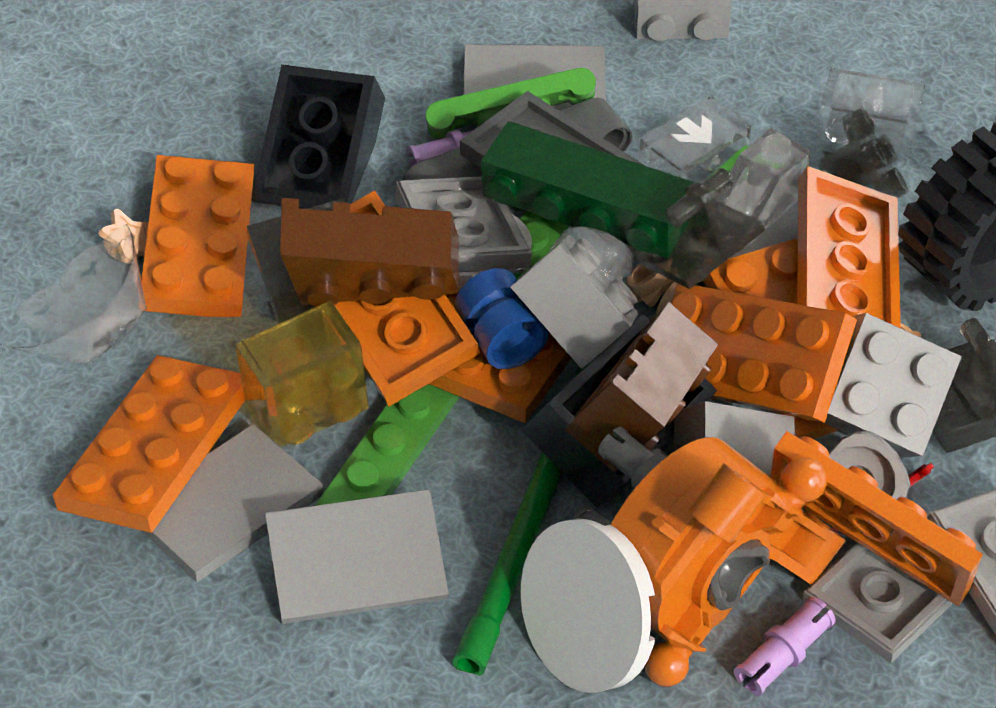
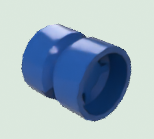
[455,268,549,369]

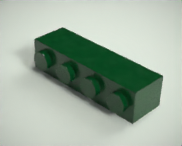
[481,121,694,259]

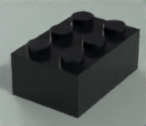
[521,314,718,508]

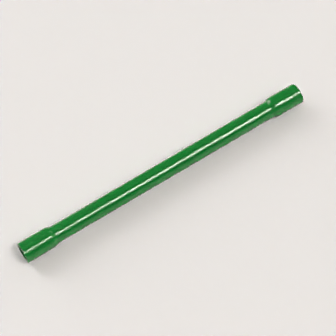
[452,350,604,676]

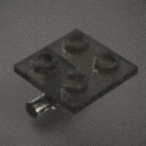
[623,168,765,289]

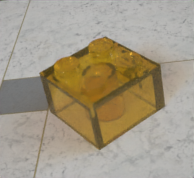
[235,300,369,447]

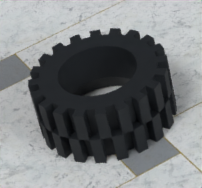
[898,122,996,311]

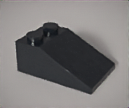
[251,64,385,211]

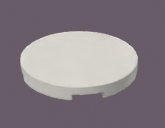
[521,518,655,693]

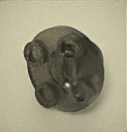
[818,106,909,198]

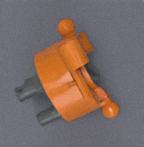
[572,427,846,687]

